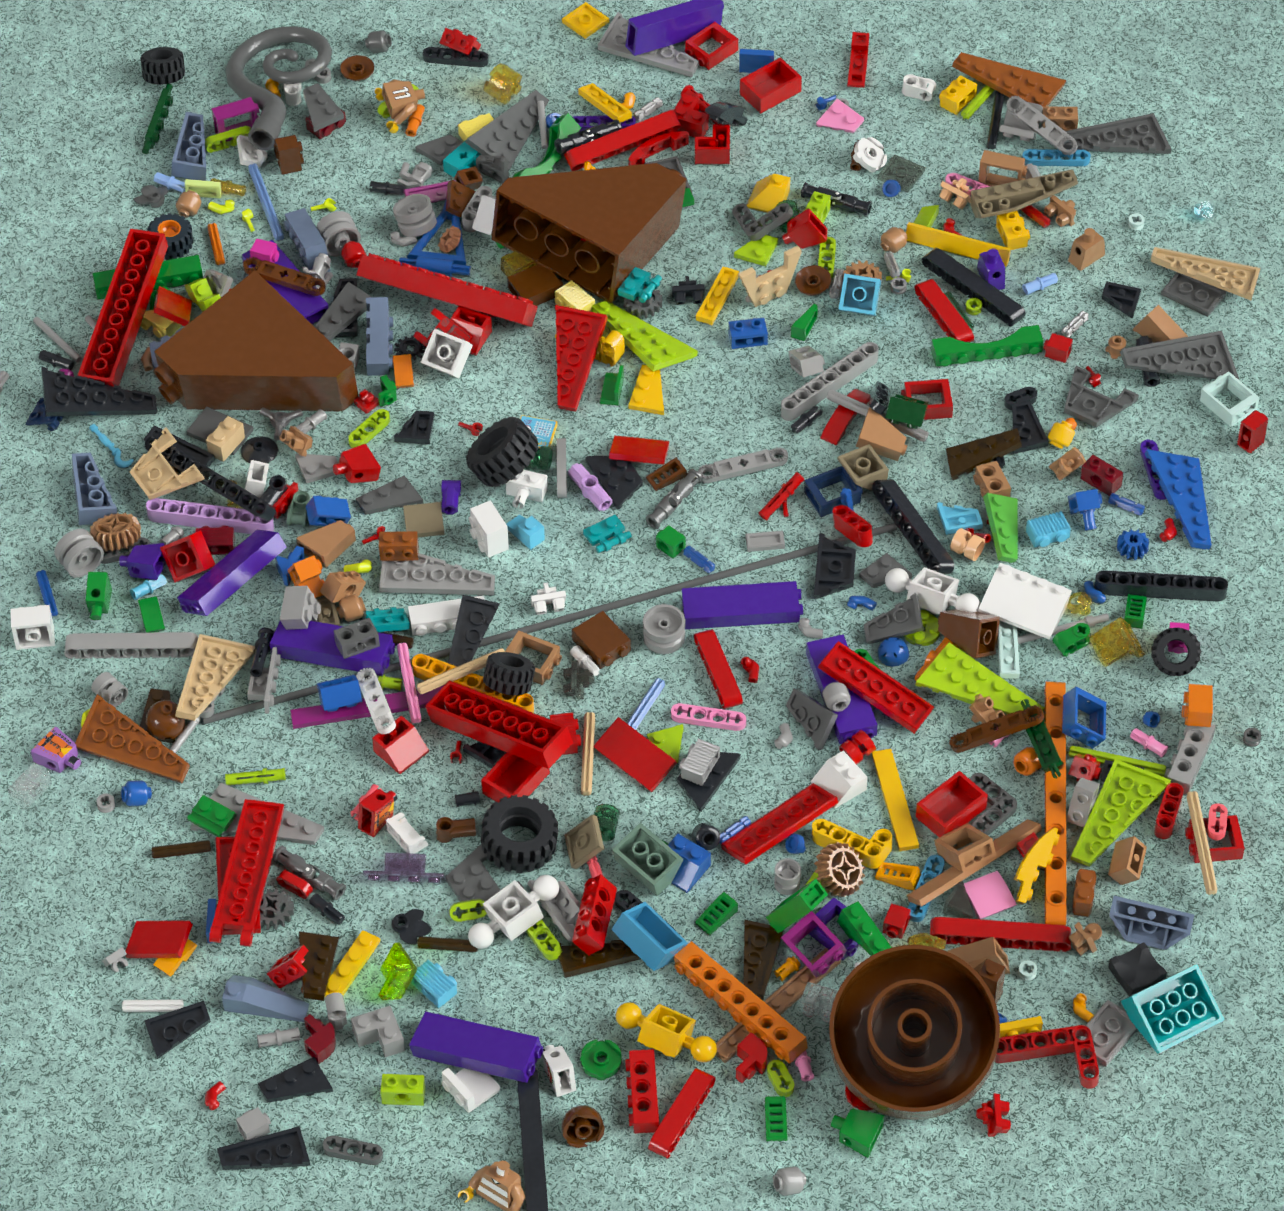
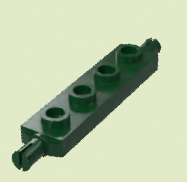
[142,83,173,154]
[1021,699,1063,779]

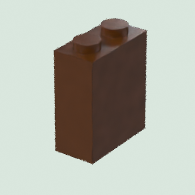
[507,264,563,306]
[572,611,631,669]

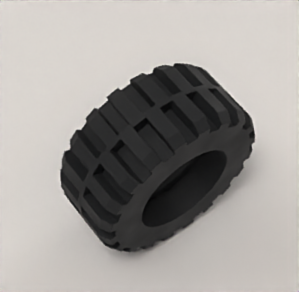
[466,417,538,487]
[481,795,558,873]

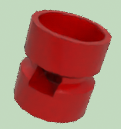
[839,730,876,765]

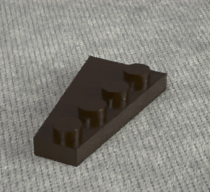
[946,428,1022,480]
[299,931,339,1001]
[558,940,641,978]

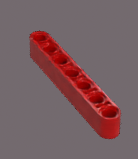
[564,110,681,171]
[929,917,1071,952]

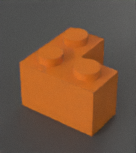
[288,555,324,599]
[1181,684,1213,727]

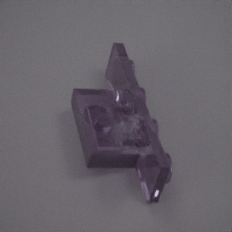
[363,853,445,883]

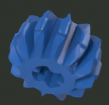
[1117,528,1149,560]

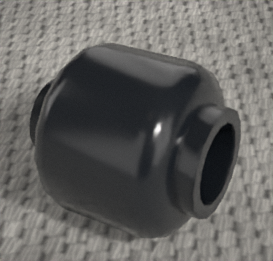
[692,823,720,851]

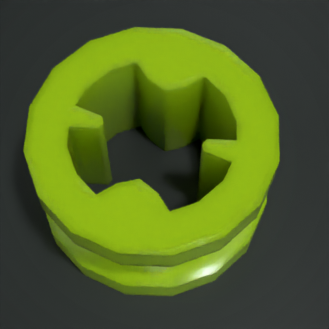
[966,298,982,315]

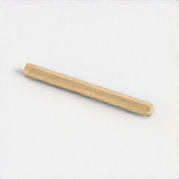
[1187,791,1217,895]

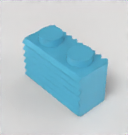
[1026,511,1071,547]
[411,960,457,1008]

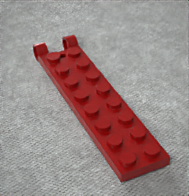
[209,799,284,947]

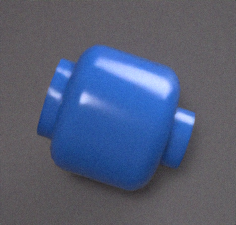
[121,780,152,807]

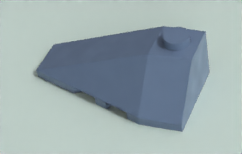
[222,975,309,1022]

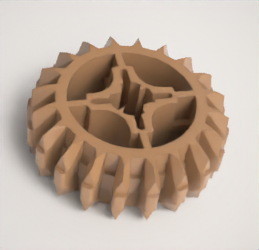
[90,512,141,551]
[814,842,865,897]

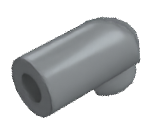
[390,231,417,247]
[798,618,823,639]

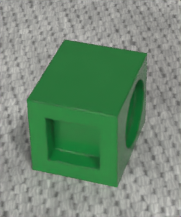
[656,525,686,559]

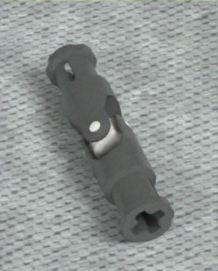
[646,469,702,529]
[272,845,346,900]

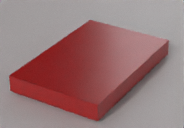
[154,286,192,326]
[609,435,670,465]
[125,921,193,958]

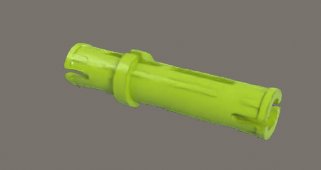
[225,768,286,786]

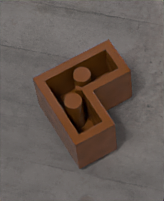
[274,135,304,175]

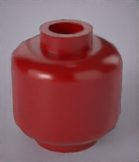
[341,241,367,268]

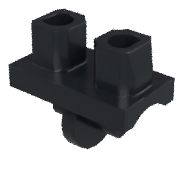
[672,276,705,305]

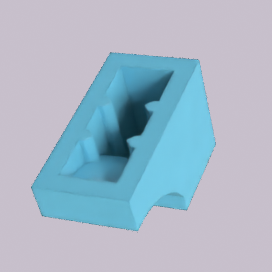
[506,515,545,550]

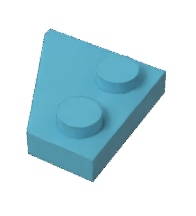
[937,502,983,535]

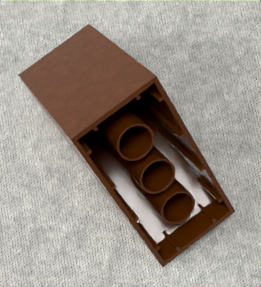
[491,163,687,304]
[153,270,359,411]

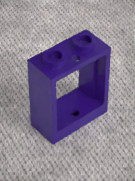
[809,897,859,960]

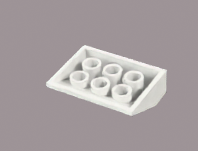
[978,563,1072,640]

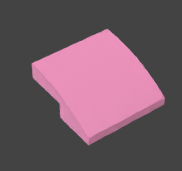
[960,871,1017,920]

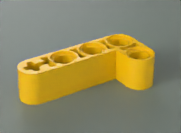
[555,330,625,367]
[812,819,892,869]

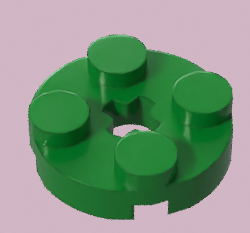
[580,1039,622,1081]

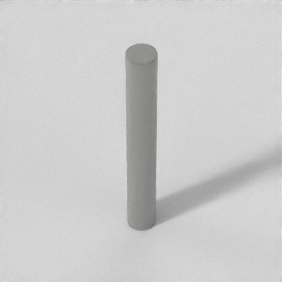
[537,101,548,149]

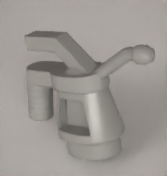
[397,162,433,188]
[303,253,333,290]

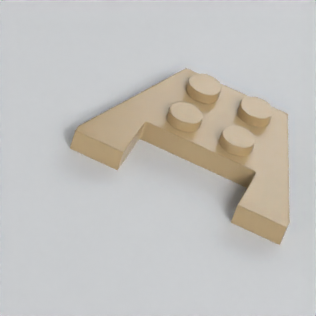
[738,246,802,307]
[130,427,205,500]

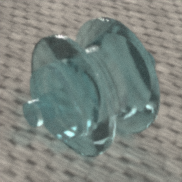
[1194,201,1213,220]

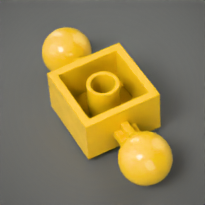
[616,1002,717,1063]

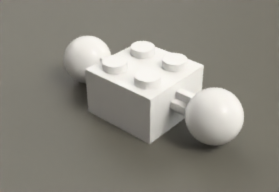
[885,567,980,614]
[468,875,559,949]

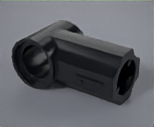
[260,475,288,511]

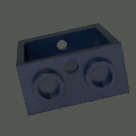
[804,466,863,518]

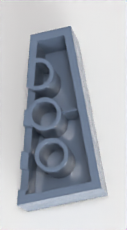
[366,297,393,376]

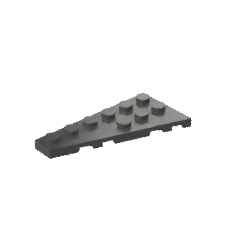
[465,90,549,170]

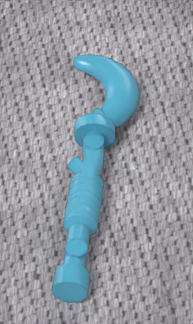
[89,424,134,468]

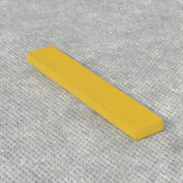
[906,222,1011,267]
[872,749,919,852]

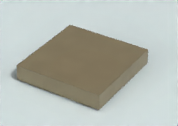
[403,502,445,538]
[564,815,604,869]

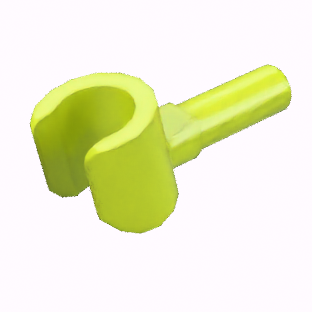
[311,198,336,212]
[242,208,255,232]
[886,269,911,282]

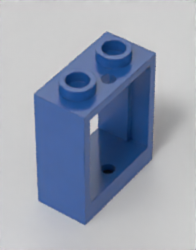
[1062,686,1106,748]

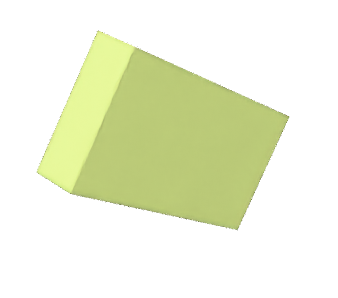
[185,179,222,199]

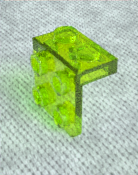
[378,942,417,1000]

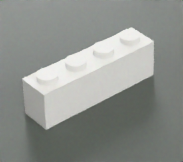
[408,595,485,636]

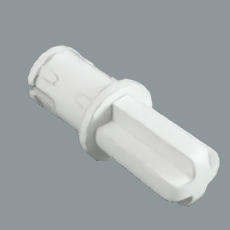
[570,645,600,677]

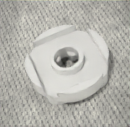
[853,137,887,173]

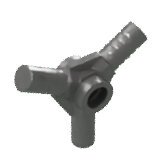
[259,408,303,440]

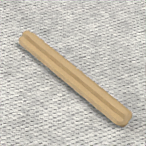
[417,648,505,694]
[581,712,595,796]

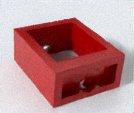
[685,22,739,70]
[901,379,953,420]
[1185,815,1245,863]

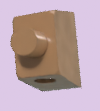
[1068,228,1105,271]

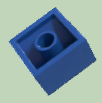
[668,834,711,893]

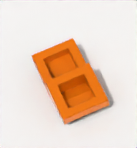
[393,354,414,388]

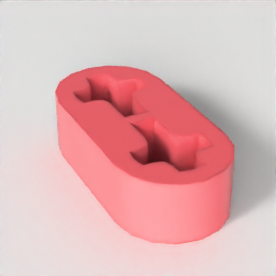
[1207,804,1228,840]

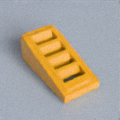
[875,862,921,891]

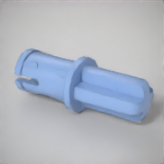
[154,172,186,192]
[1022,273,1058,295]

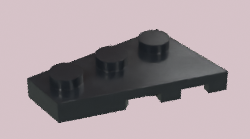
[144,1001,211,1059]
[258,1057,333,1103]

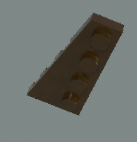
[744,919,784,1000]

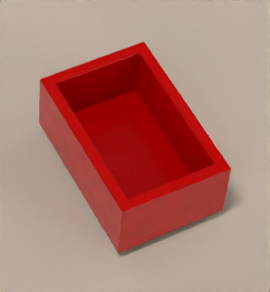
[740,57,802,114]
[481,753,550,803]
[916,770,988,837]

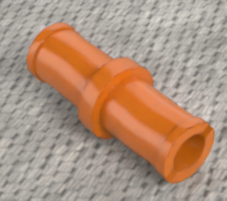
[405,104,425,137]

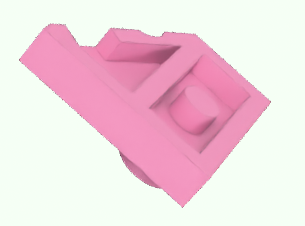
[816,99,864,133]

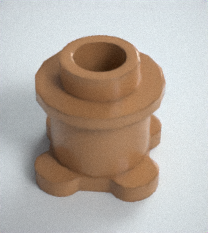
[1105,336,1126,359]

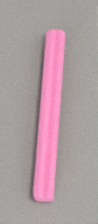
[397,643,422,724]

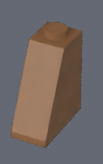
[1132,305,1188,343]
[856,407,908,461]
[296,520,356,568]
[947,937,1010,974]

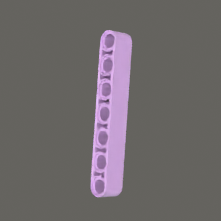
[146,498,274,534]

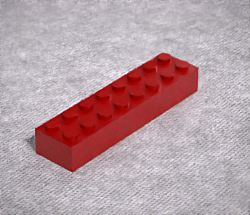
[425,680,573,769]

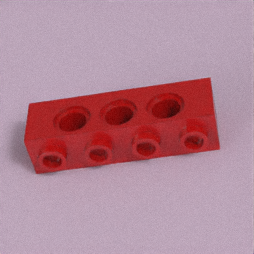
[572,874,617,956]
[625,1049,659,1134]

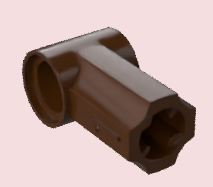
[436,817,476,843]

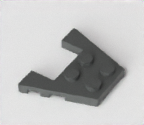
[1064,366,1139,428]
[446,844,526,910]

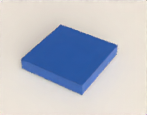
[739,49,774,73]

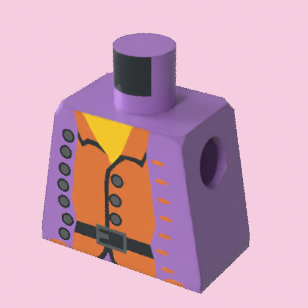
[31,726,81,773]

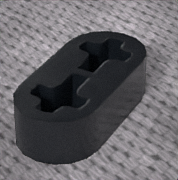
[1004,387,1037,410]

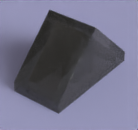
[944,881,974,919]

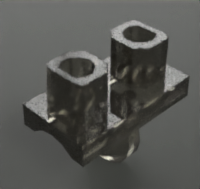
[563,660,595,700]

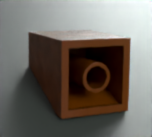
[938,609,1000,658]

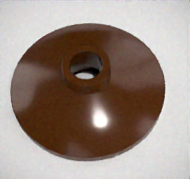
[340,55,375,81]
[795,265,831,295]

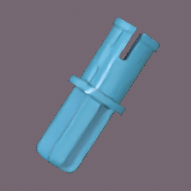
[130,574,167,600]

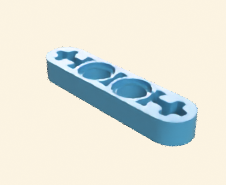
[1022,149,1091,166]
[908,855,945,922]

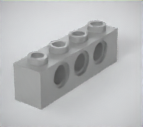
[1165,724,1216,795]

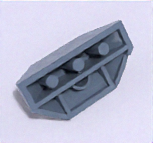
[1109,896,1194,950]

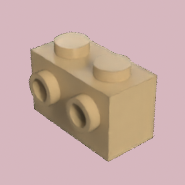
[206,416,245,462]

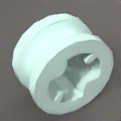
[1128,213,1145,230]
[1018,960,1037,981]

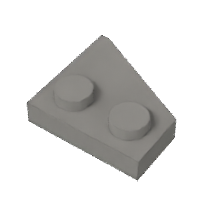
[203,269,233,297]
[295,453,338,484]

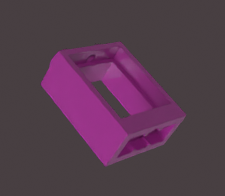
[211,97,260,143]
[781,911,847,978]

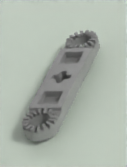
[1007,96,1078,155]
[698,447,788,483]

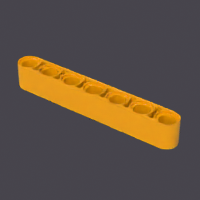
[412,654,534,713]

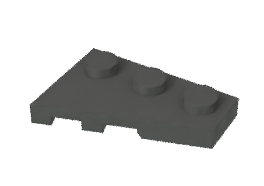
[786,688,838,750]

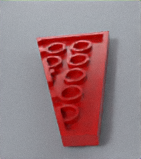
[555,305,608,412]

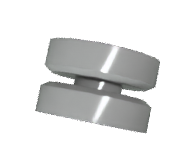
[393,194,437,237]
[316,211,361,257]
[54,529,104,578]
[643,604,685,654]

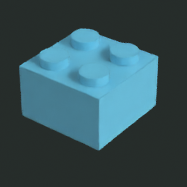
[839,273,881,316]

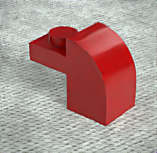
[736,1032,767,1083]

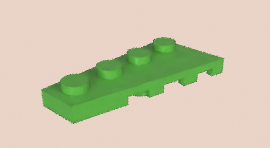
[983,493,1018,563]

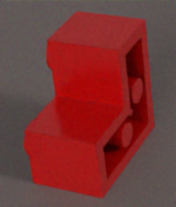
[674,94,709,138]
[695,124,730,164]

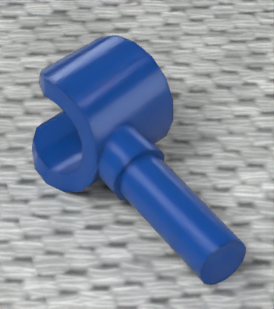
[816,95,837,111]

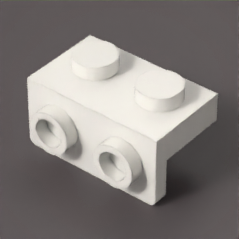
[237,135,267,168]

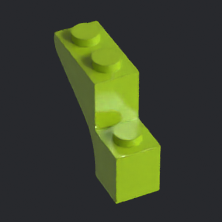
[184,278,221,312]

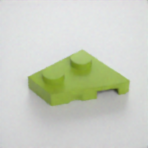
[734,235,779,267]
[647,724,683,763]

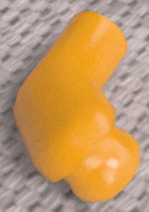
[621,92,636,109]
[1073,993,1094,1023]

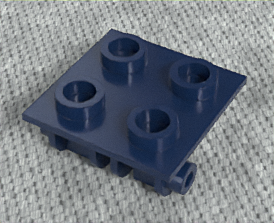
[25,398,64,432]

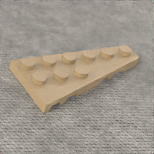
[1151,247,1260,300]
[175,634,256,721]

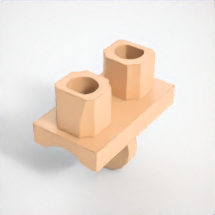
[939,178,971,209]

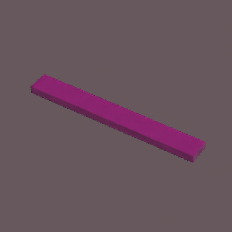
[290,685,445,729]

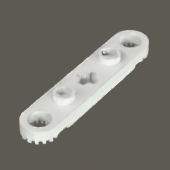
[356,668,396,734]

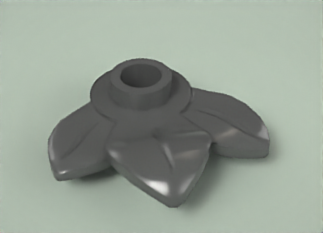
[134,185,168,208]

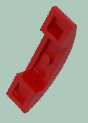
[847,32,870,88]
[628,131,689,166]
[820,389,870,446]

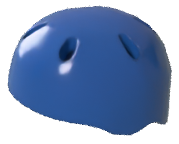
[877,637,909,667]

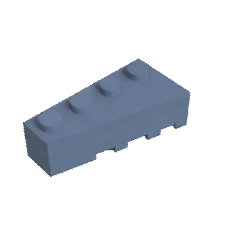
[171,112,206,181]
[283,208,331,275]
[72,452,117,525]

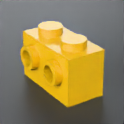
[939,75,977,115]
[996,211,1030,250]

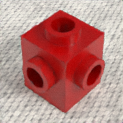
[1068,754,1102,781]

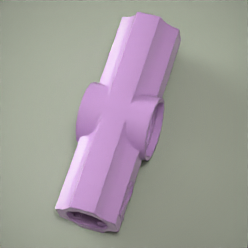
[568,463,612,511]

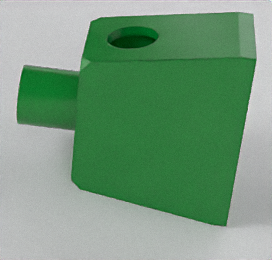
[85,572,112,620]
[831,1108,884,1158]

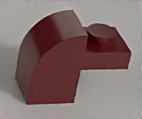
[304,1014,336,1064]

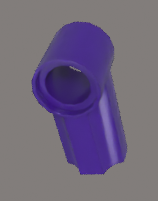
[441,480,461,515]

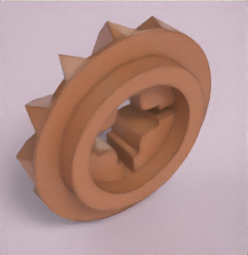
[438,226,461,253]

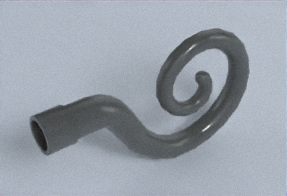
[225,26,332,151]

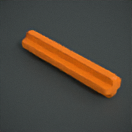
[207,223,225,265]

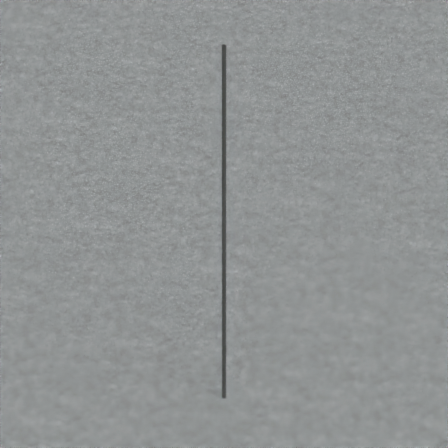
[202,523,897,725]

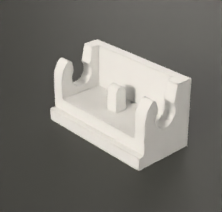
[386,812,428,857]

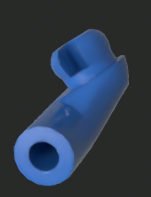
[1084,581,1106,604]
[847,595,877,611]

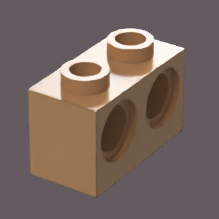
[1041,106,1078,131]
[973,461,1011,498]

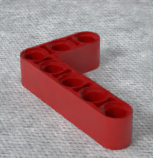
[995,1025,1099,1089]

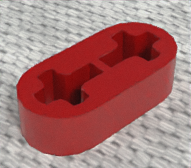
[276,870,313,899]

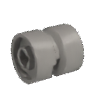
[91,672,128,707]
[774,858,801,895]

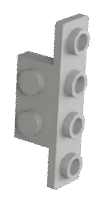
[247,647,281,714]
[527,880,581,941]

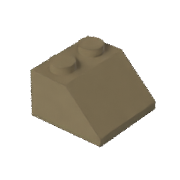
[837,444,889,490]

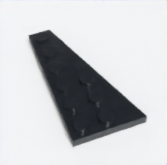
[41,367,157,416]

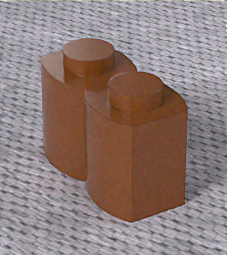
[1072,869,1096,917]

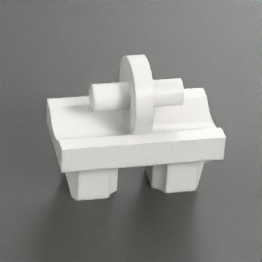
[531,583,566,615]

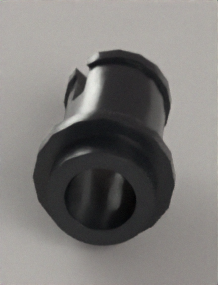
[455,790,480,807]

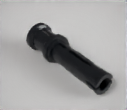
[250,627,275,677]

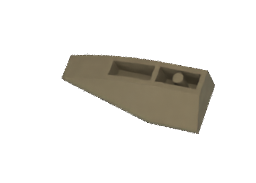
[970,169,1078,218]

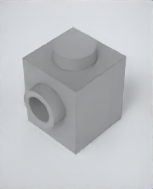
[236,1107,271,1141]

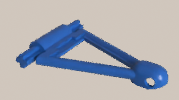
[399,200,471,277]

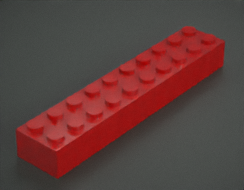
[77,228,168,387]
[356,253,538,327]

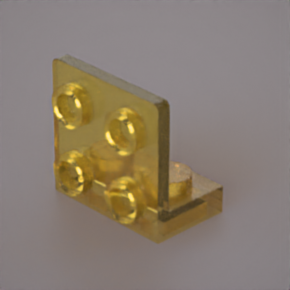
[1089,617,1145,667]

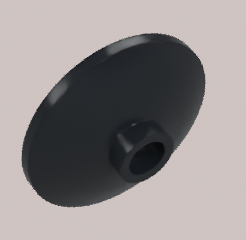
[241,436,278,463]

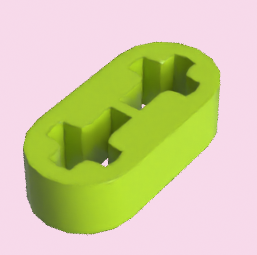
[449,899,487,922]
[767,1060,795,1097]

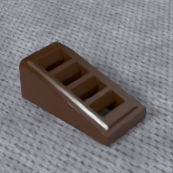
[646,457,688,491]

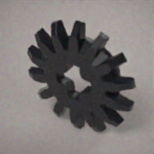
[394,335,427,361]

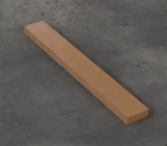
[907,819,1042,907]
[716,948,841,1063]

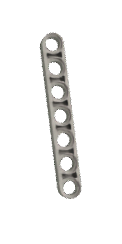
[781,342,879,421]
[64,632,199,659]

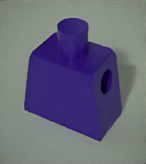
[977,249,1005,290]
[119,543,166,580]

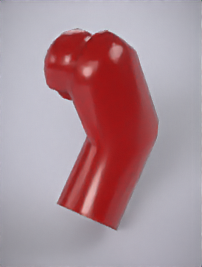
[943,218,962,236]
[205,1081,226,1111]

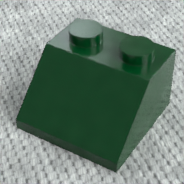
[885,393,929,429]

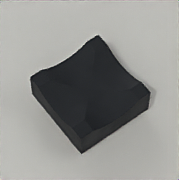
[1108,942,1167,996]

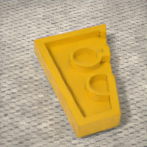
[628,364,664,415]

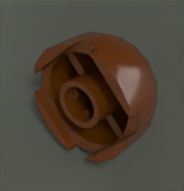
[146,700,185,740]
[562,1105,605,1148]

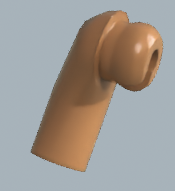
[141,347,153,371]

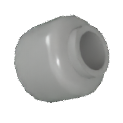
[822,682,851,712]
[773,1166,806,1196]

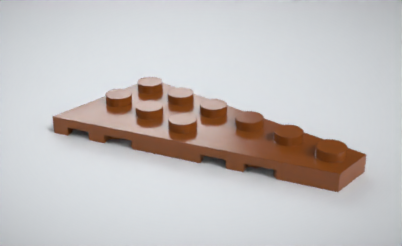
[952,52,1066,107]
[75,694,190,784]

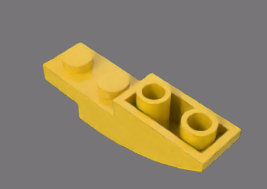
[1014,828,1060,904]

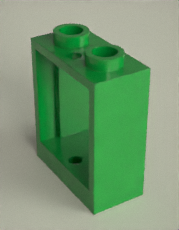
[766,879,828,933]

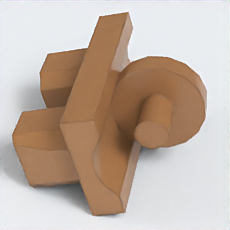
[1044,195,1076,227]
[280,426,313,457]
[1048,447,1086,481]
[969,694,1005,730]
[1069,922,1102,956]

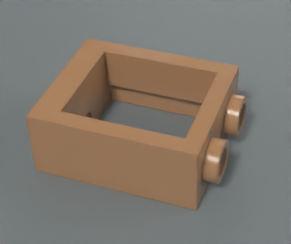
[978,150,1028,187]
[505,630,562,685]
[934,823,997,872]

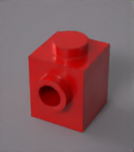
[1043,333,1073,363]

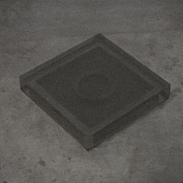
[877,155,925,193]

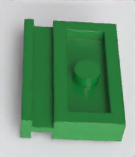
[187,795,237,837]

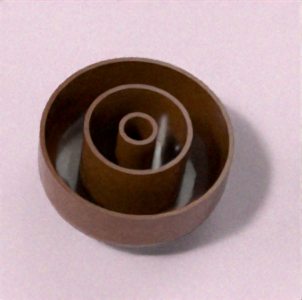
[829,945,1000,1120]

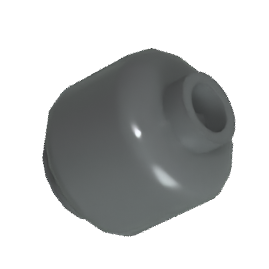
[365,30,392,53]

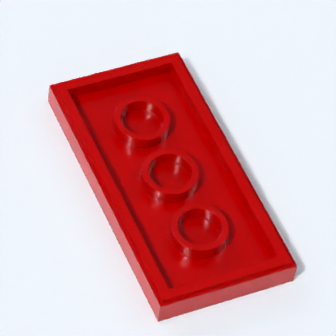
[593,717,677,793]

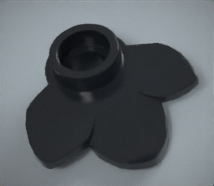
[391,909,432,945]

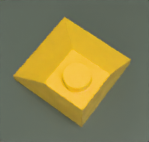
[746,174,790,213]

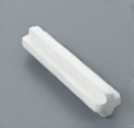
[122,1000,184,1012]

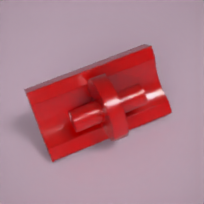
[976,1093,1011,1137]

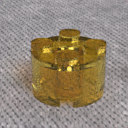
[484,63,522,105]

